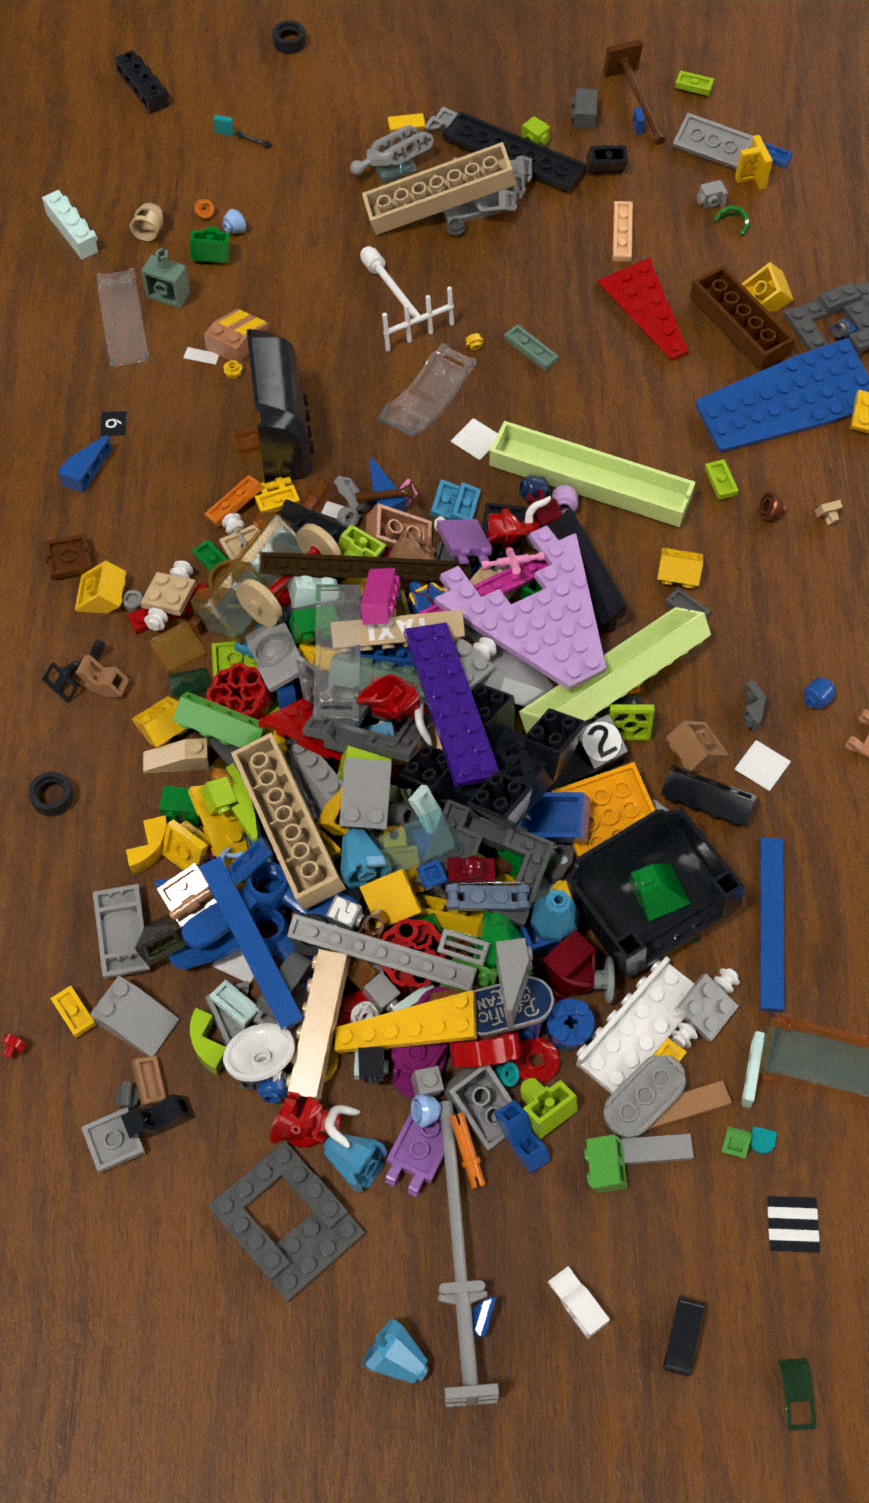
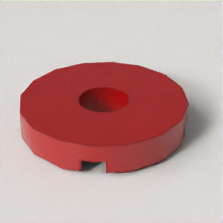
[512,1037,559,1084]

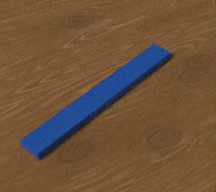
[759,837,784,1012]
[199,857,303,1031]

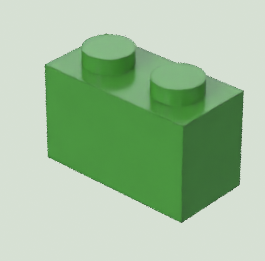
[584,1134,627,1193]

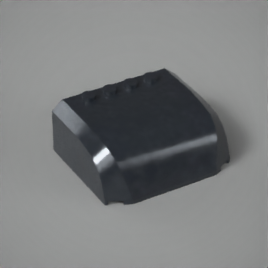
[247,329,314,483]
[566,807,745,977]

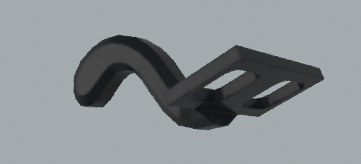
[42,639,106,703]

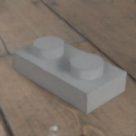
[333,476,372,512]

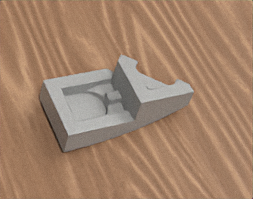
[424,107,458,132]

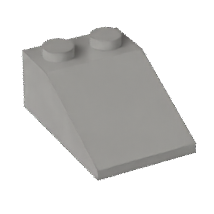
[339,758,392,831]
[496,938,533,1028]
[90,976,180,1057]
[443,1065,513,1150]

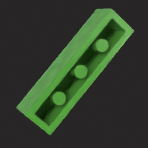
[173,692,268,748]

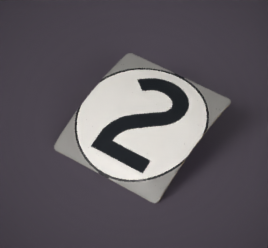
[579,715,627,768]

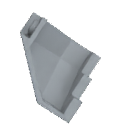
[453,156,532,214]
[471,643,555,707]

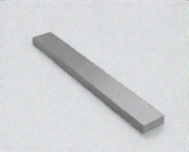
[287,914,477,991]

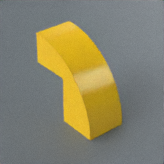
[126,816,168,875]

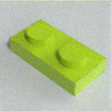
[675,71,714,96]
[704,459,739,500]

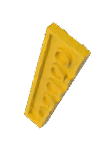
[188,782,259,914]
[335,990,477,1053]

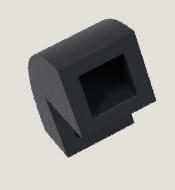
[121,1094,194,1139]

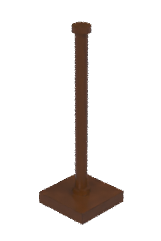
[603,39,665,145]

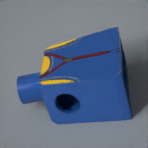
[407,581,446,615]

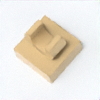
[815,500,842,525]

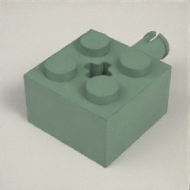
[141,248,190,308]

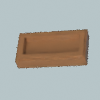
[132,1056,166,1107]

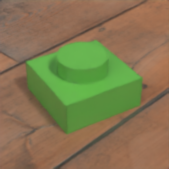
[721,1126,752,1158]

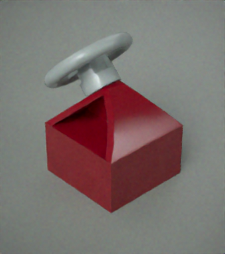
[539,929,615,1004]

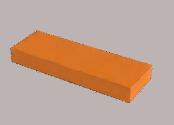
[204,475,263,527]

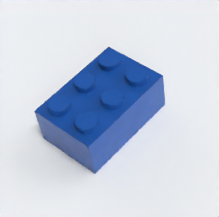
[520,792,590,843]

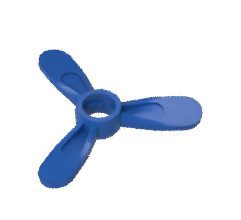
[182,806,359,948]
[168,877,314,990]

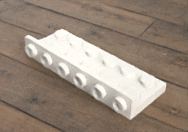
[576,956,694,1094]

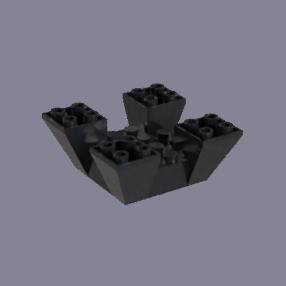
[398,683,586,830]

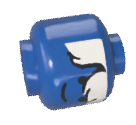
[257,1070,288,1103]

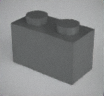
[570,88,598,129]

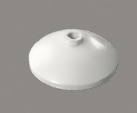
[223,1023,295,1082]

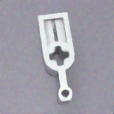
[548,1267,610,1339]

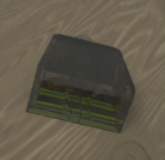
[135,913,185,966]

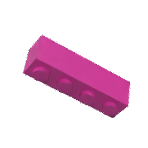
[360,568,400,625]

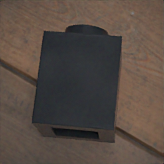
[358,1047,384,1084]

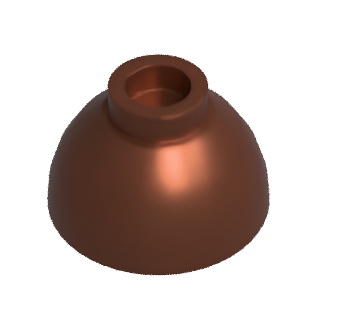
[758,492,786,520]

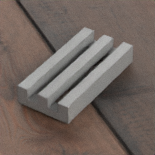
[437,929,490,966]

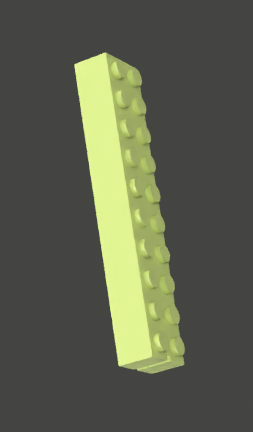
[489,421,695,527]
[519,607,711,734]

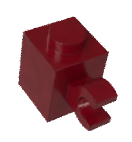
[527,489,562,528]

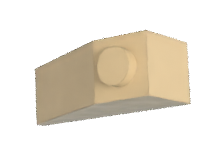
[143,738,210,773]

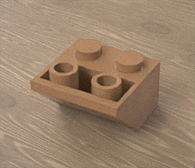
[389,529,437,560]

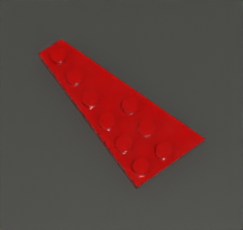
[597,257,689,362]
[258,698,400,783]

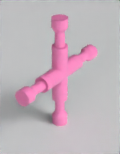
[481,547,545,574]

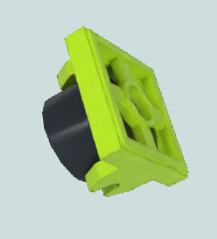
[607,695,655,740]

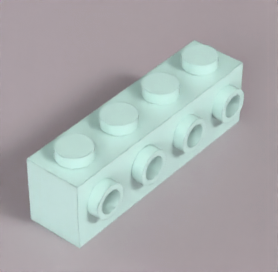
[42,190,98,260]

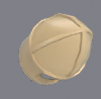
[130,203,163,241]

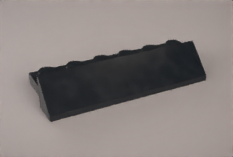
[549,508,627,633]

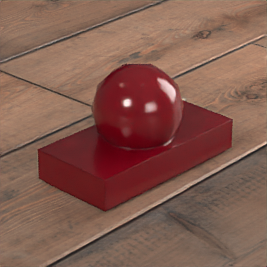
[447,855,495,883]

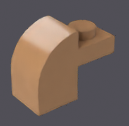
[76,655,130,697]

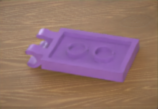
[436,519,492,564]
[385,1112,460,1197]

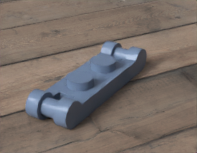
[446,884,530,911]

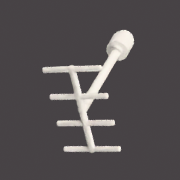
[360,246,454,351]

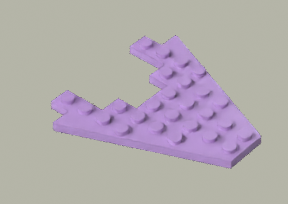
[434,526,606,690]

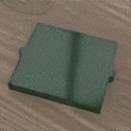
[168,667,210,698]

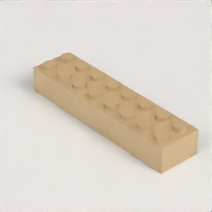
[362,142,517,235]
[231,732,346,910]

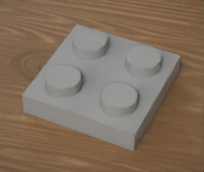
[81,1107,145,1174]

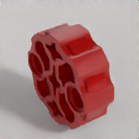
[206,663,274,720]
[380,918,448,988]
[449,1030,521,1067]

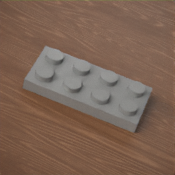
[673,113,752,170]

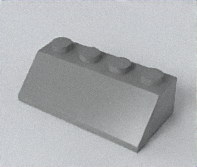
[285,743,343,831]

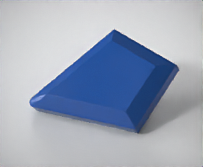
[471,1296,496,1338]

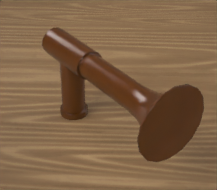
[356,481,414,502]

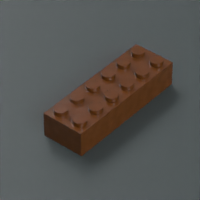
[690,265,795,371]

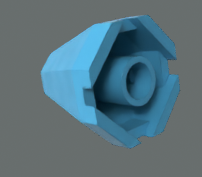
[340,828,392,888]
[530,890,580,943]
[324,1134,387,1193]
[361,1319,428,1383]

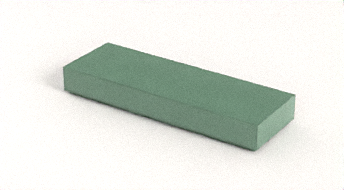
[504,324,559,371]

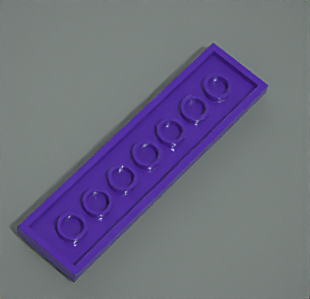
[403,622,499,787]

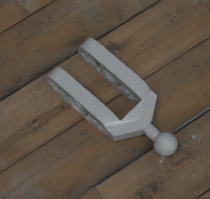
[350,125,433,175]

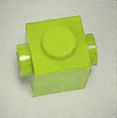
[521,116,550,146]

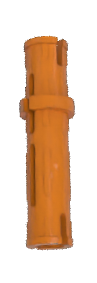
[449,1112,486,1189]

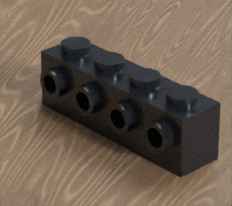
[114,50,169,114]
[661,765,756,826]

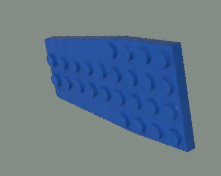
[695,338,869,453]

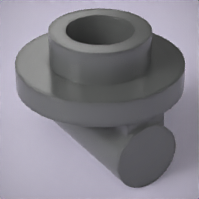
[115,1082,139,1109]

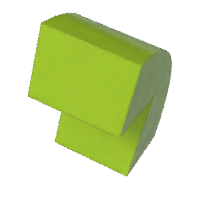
[190,1008,226,1076]

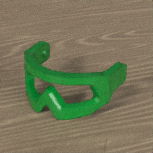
[714,206,749,236]

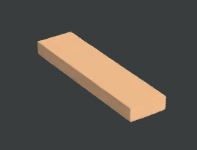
[612,201,633,262]

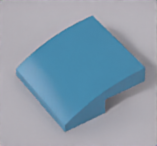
[429,479,481,520]

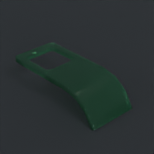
[778,1358,817,1431]

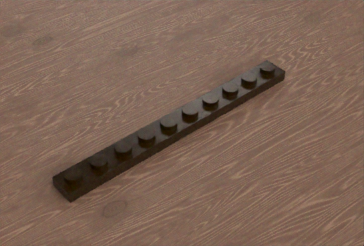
[259,551,471,582]

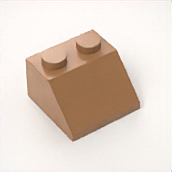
[666,721,730,772]

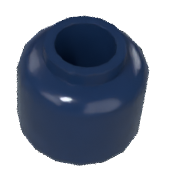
[519,475,550,502]

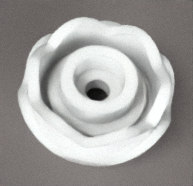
[351,1001,380,1023]

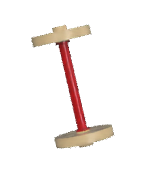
[236,524,341,626]

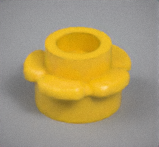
[466,333,484,351]
[223,360,243,379]

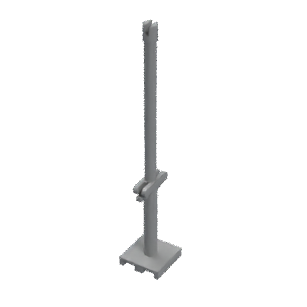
[438,1101,499,1408]

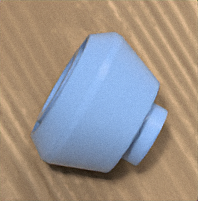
[222,209,246,234]
[411,1094,441,1128]

